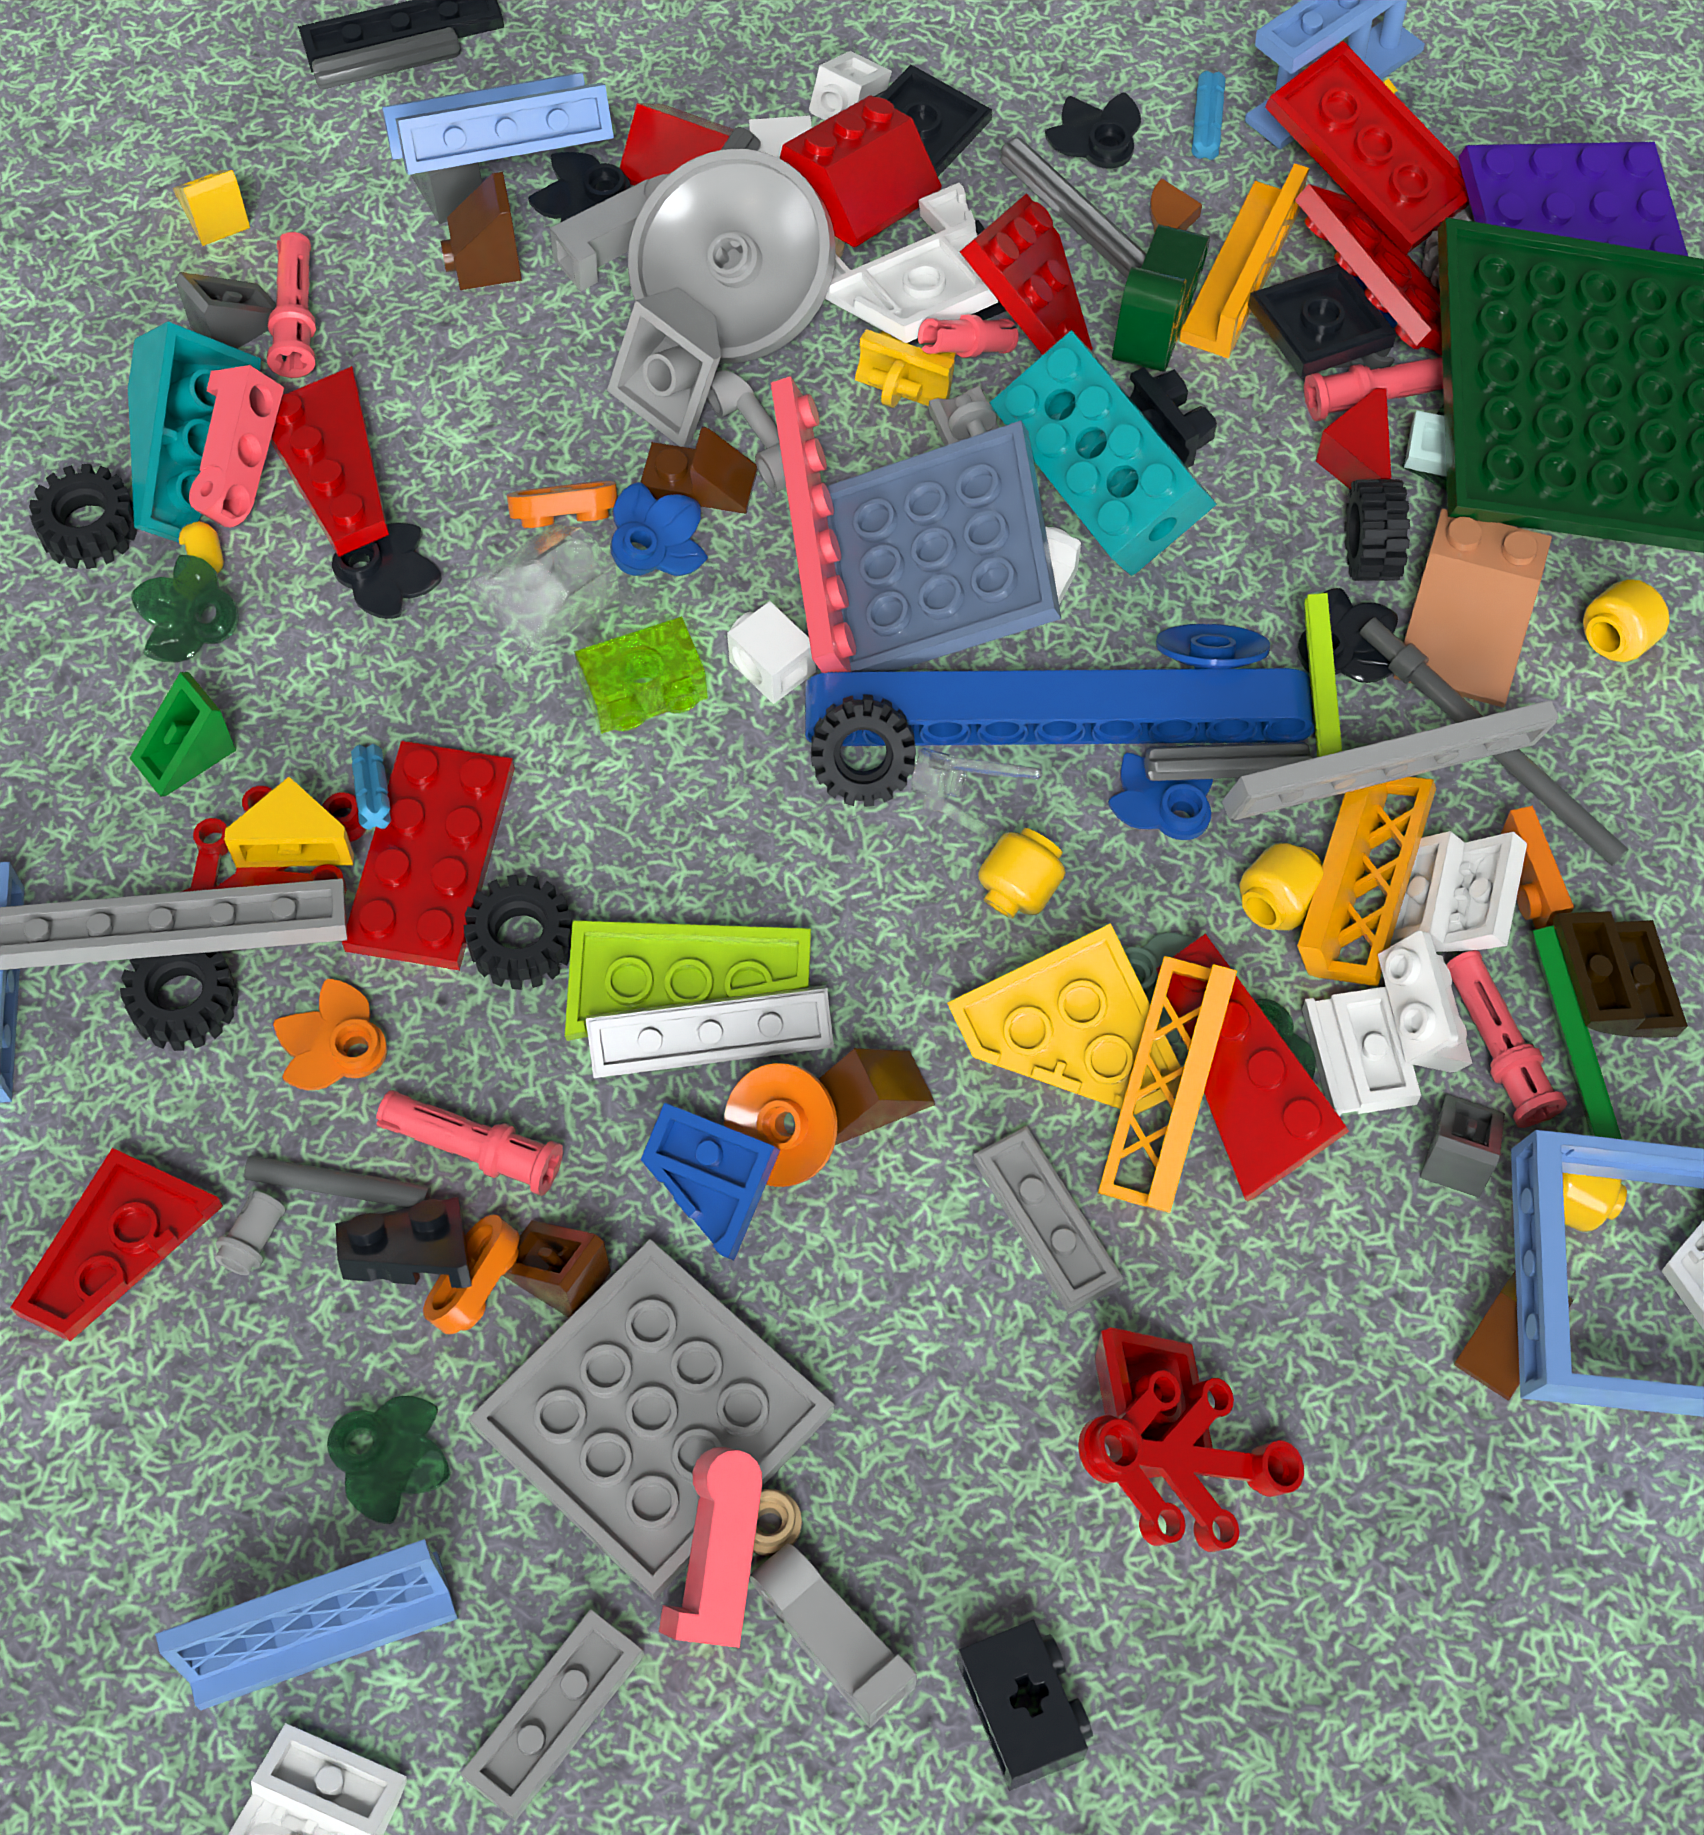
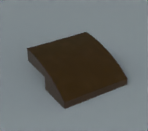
[1553,911,1688,1038]

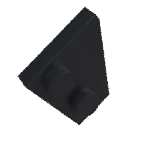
[335,1197,472,1288]

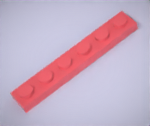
[771,376,856,673]

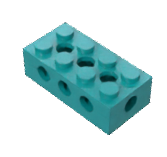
[989,330,1217,576]

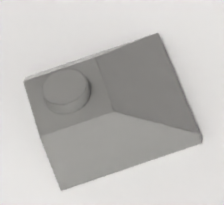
[607,287,721,448]

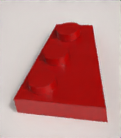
[10,1148,223,1342]

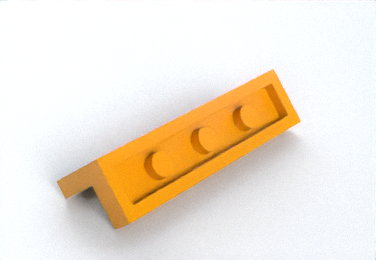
[1179,163,1309,359]
[1297,777,1436,986]
[1098,956,1237,1214]

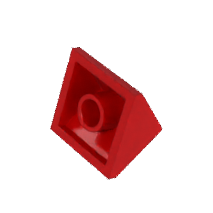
[619,103,734,186]
[1095,1327,1213,1478]

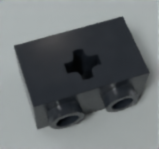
[957,1619,1093,1791]

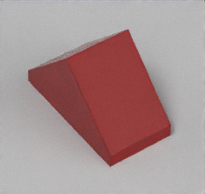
[1316,388,1391,489]

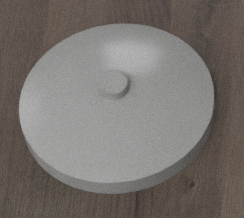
[628,149,835,364]

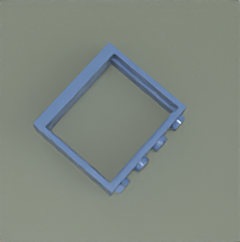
[1511,1130,1704,1417]

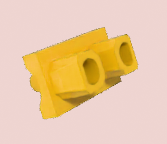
[855,329,956,408]

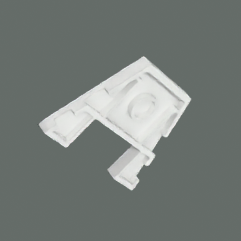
[825,183,998,343]

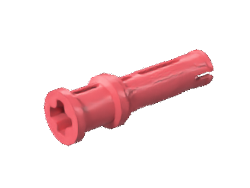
[267,232,316,378]
[1304,357,1443,421]
[1446,950,1568,1128]
[376,1090,563,1196]

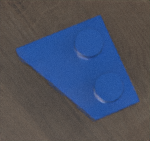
[640,1103,780,1261]

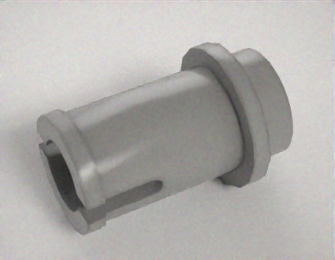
[215,1191,286,1275]

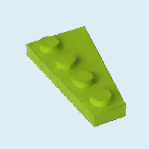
[564,921,811,1041]

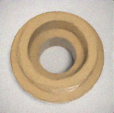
[753,1489,802,1556]

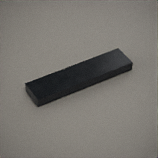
[298,0,504,73]

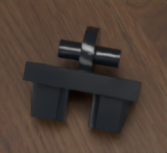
[1130,367,1217,468]

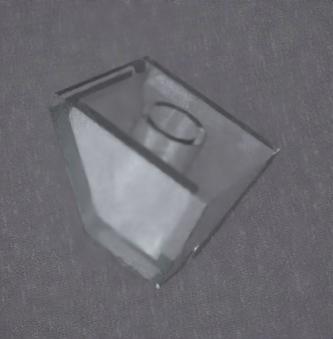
[465,524,620,659]

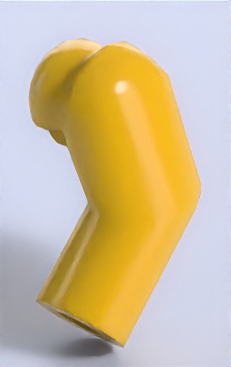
[172,521,224,602]

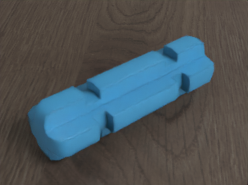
[1192,70,1226,160]
[351,744,391,830]

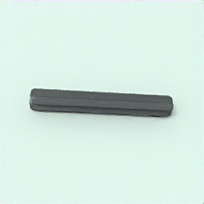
[1000,137,1146,278]

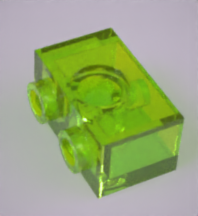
[574,616,708,734]

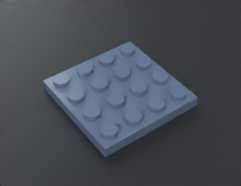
[827,421,1062,672]

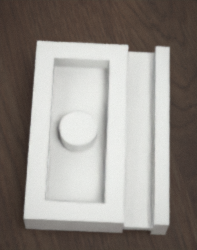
[1302,987,1421,1117]

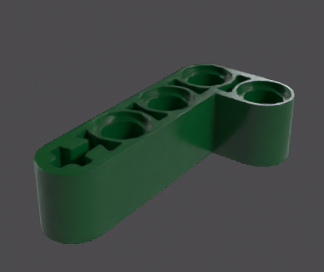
[1112,224,1210,372]

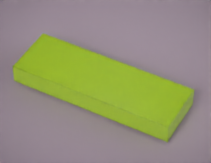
[1304,593,1342,758]

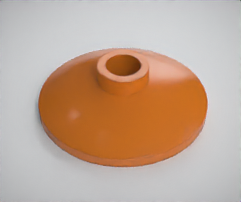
[724,1063,837,1187]

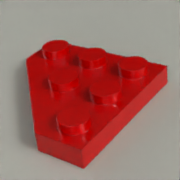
[959,193,1093,355]

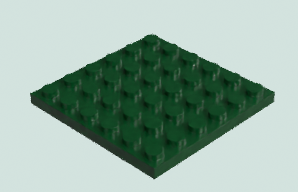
[1438,217,1704,553]

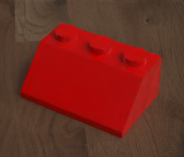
[780,95,942,248]

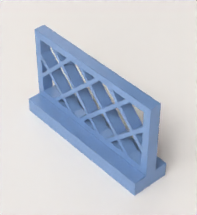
[155,1539,458,1711]

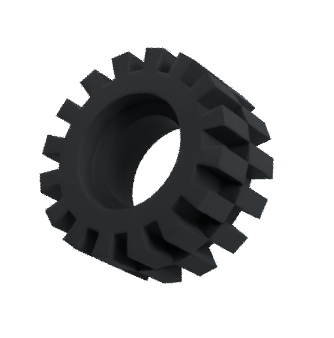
[29,464,137,569]
[1344,479,1410,581]
[811,694,916,807]
[463,875,573,990]
[120,952,238,1051]

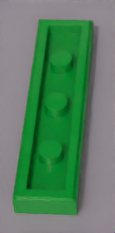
[1533,926,1622,1139]

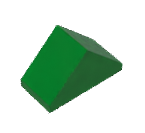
[130,672,236,797]

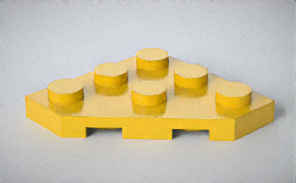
[947,923,1182,1115]

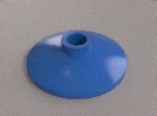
[1156,624,1270,669]

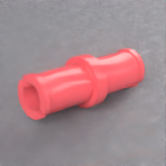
[918,314,1018,358]

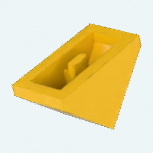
[173,170,250,246]
[224,777,354,868]

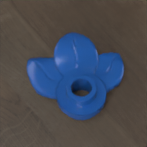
[610,482,708,576]
[1108,744,1213,840]

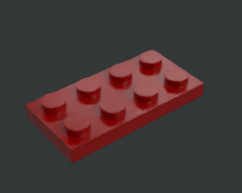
[1265,41,1470,255]
[1295,184,1442,356]
[342,741,515,971]

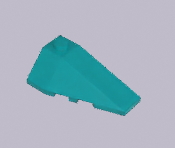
[128,321,261,543]

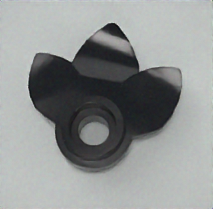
[1045,92,1141,169]
[528,152,631,223]
[332,523,442,619]
[1297,588,1398,683]

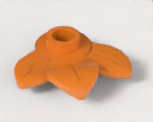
[273,979,387,1090]

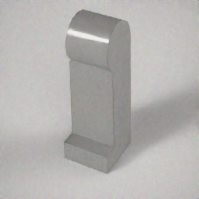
[550,174,669,292]
[749,1543,917,1728]

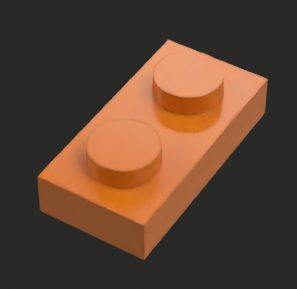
[1501,805,1574,930]

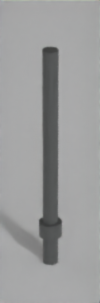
[1359,617,1629,866]

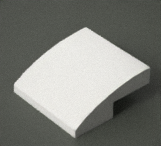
[1390,831,1527,952]
[228,1723,407,1835]

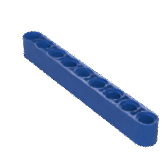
[805,668,1315,746]

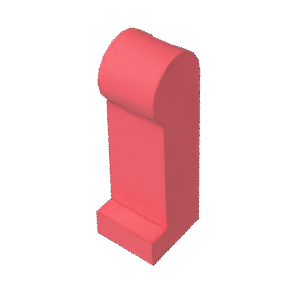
[189,365,284,528]
[659,1447,762,1648]

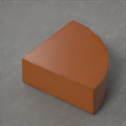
[1150,178,1202,232]

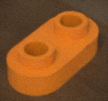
[507,481,618,528]
[423,1215,519,1335]

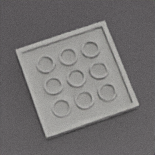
[468,1239,834,1600]

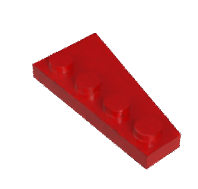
[270,366,389,557]
[1156,933,1350,1202]

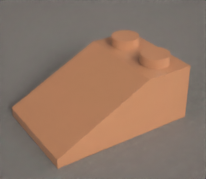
[1394,508,1552,708]

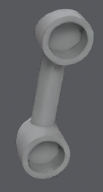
[706,370,786,493]

